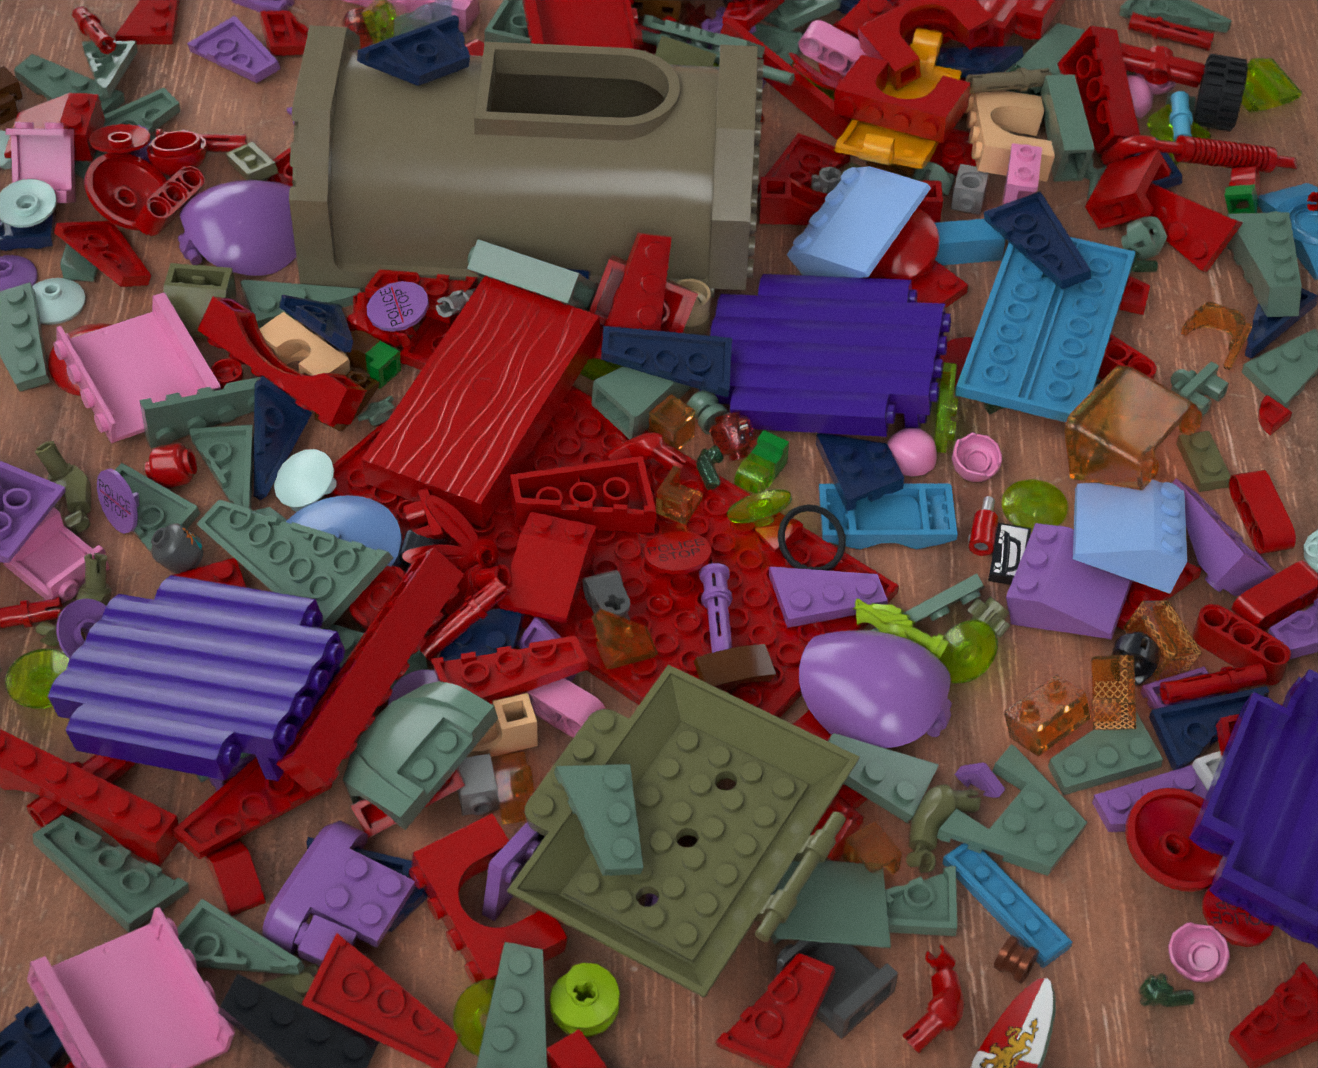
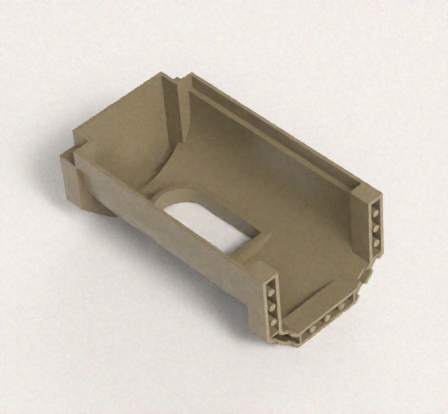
[289,26,763,298]

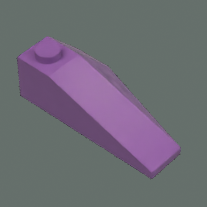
[1172,478,1277,596]

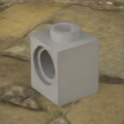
[951,164,989,215]
[457,753,499,816]

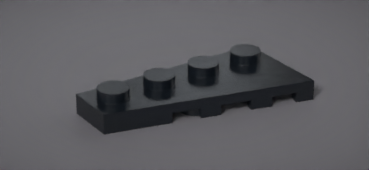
[218,974,379,1068]

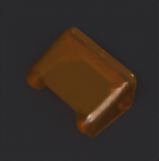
[1065,365,1202,490]

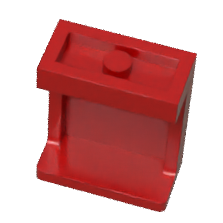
[1085,149,1171,230]

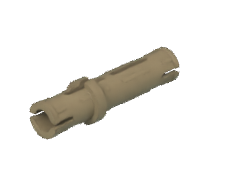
[966,68,1052,94]

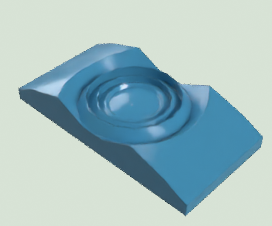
[1258,183,1318,280]
[818,483,958,550]

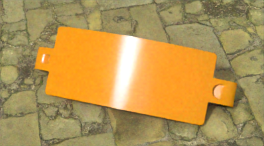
[835,28,962,169]

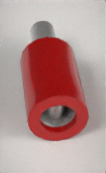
[968,496,999,556]

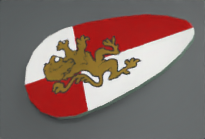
[971,978,1056,1068]

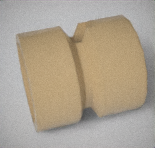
[676,279,711,335]

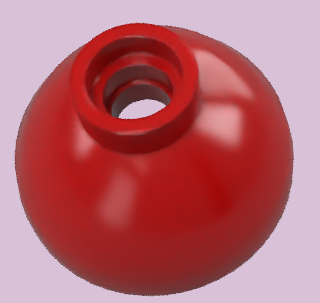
[146,131,207,178]

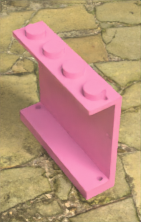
[53,292,221,443]
[27,907,235,1068]

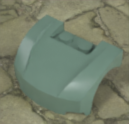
[343,681,498,830]

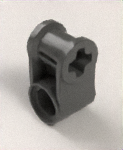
[582,570,630,637]

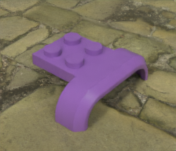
[262,821,415,955]

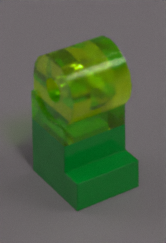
[734,430,789,496]

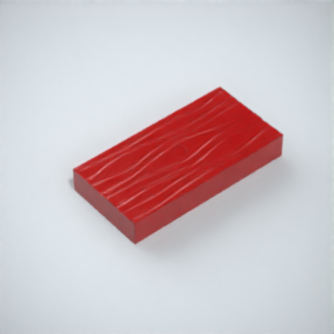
[362,276,600,528]

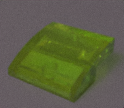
[1241,58,1302,112]

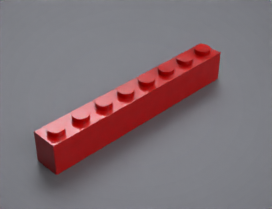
[276,547,464,792]

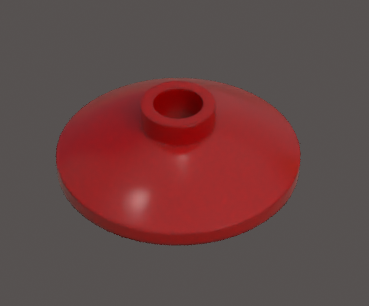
[89,124,150,154]

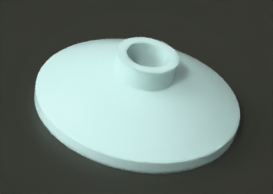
[0,179,57,227]
[33,278,86,325]

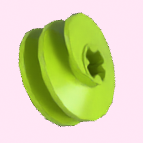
[550,963,620,1037]

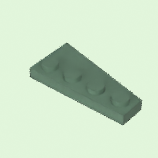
[642,14,765,58]
[14,54,125,114]
[81,87,181,168]
[139,377,267,449]
[32,815,189,933]

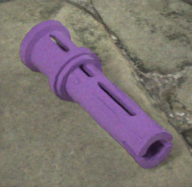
[699,563,732,653]

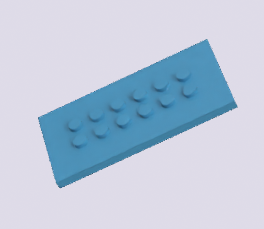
[955,237,1136,426]

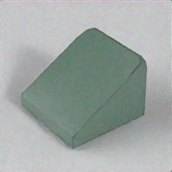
[60,244,98,282]

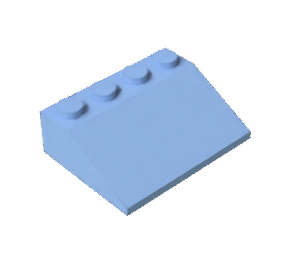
[787,166,931,278]
[1073,479,1187,594]

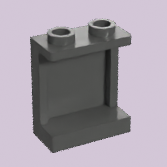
[775,940,898,1039]

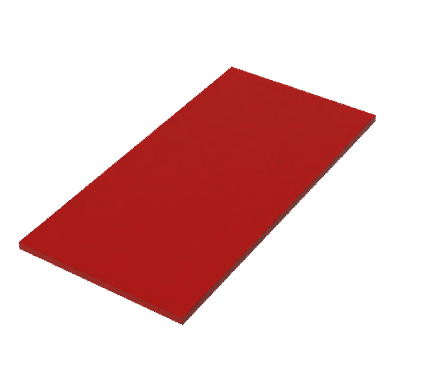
[324,386,899,718]

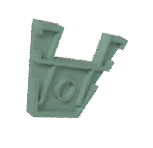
[936,744,1087,876]

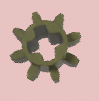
[967,597,1011,639]

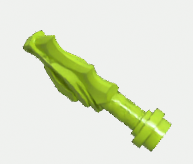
[853,598,949,660]

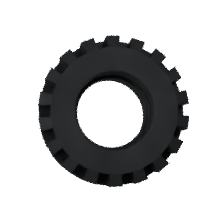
[1194,53,1248,132]

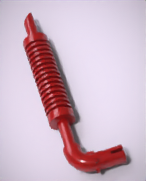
[1101,135,1298,173]

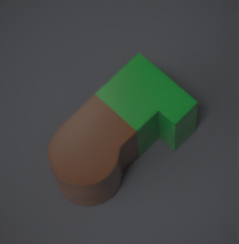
[344,331,401,389]

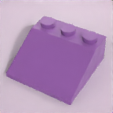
[0,461,66,563]
[1006,523,1133,639]

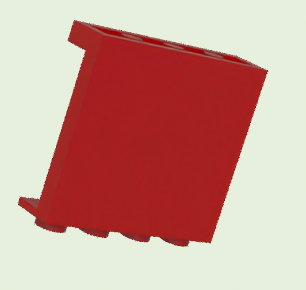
[522,0,643,50]

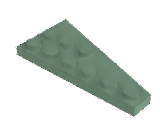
[197,499,394,630]

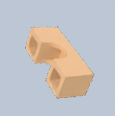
[259,312,350,376]
[467,693,538,757]

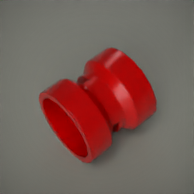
[211,358,243,390]

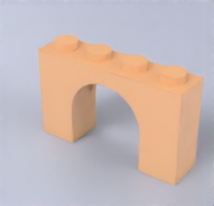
[965,90,1055,182]

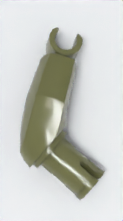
[35,441,92,534]
[36,553,112,646]
[906,784,981,873]

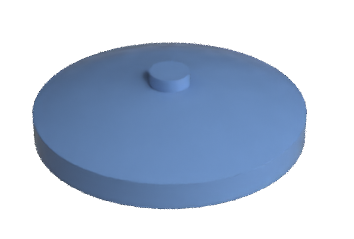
[286,495,404,567]

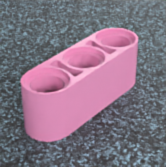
[799,20,867,76]
[516,678,606,738]

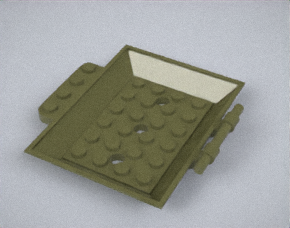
[507,665,860,998]

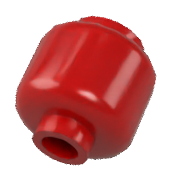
[145,443,197,489]

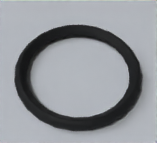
[778,504,846,571]

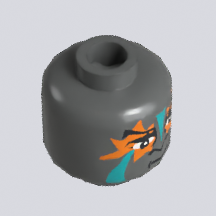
[151,523,203,574]

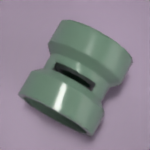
[686,390,730,435]

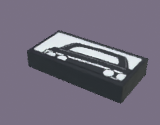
[988,522,1032,585]

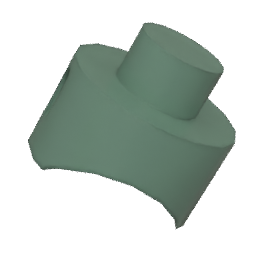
[912,162,954,196]
[1121,217,1167,260]

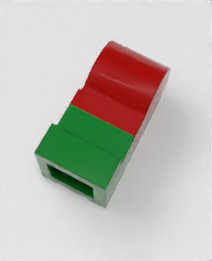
[1224,166,1260,214]

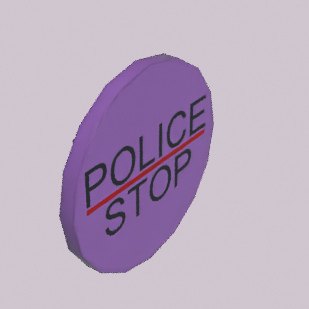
[367,281,429,332]
[97,468,139,534]

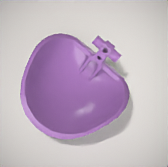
[178,180,296,276]
[799,630,952,748]

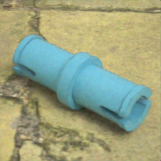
[1169,91,1193,142]

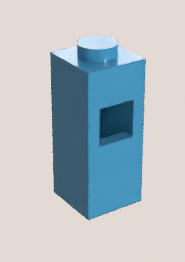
[935,219,1006,265]

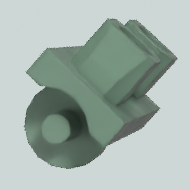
[1171,361,1229,419]

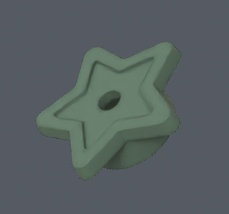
[357,396,394,426]

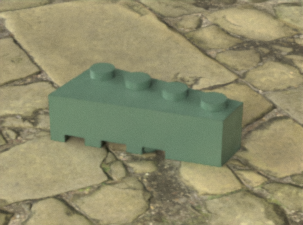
[1227,211,1302,317]

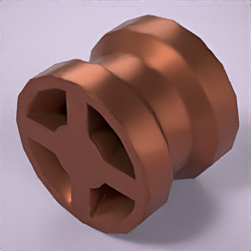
[993,935,1039,984]

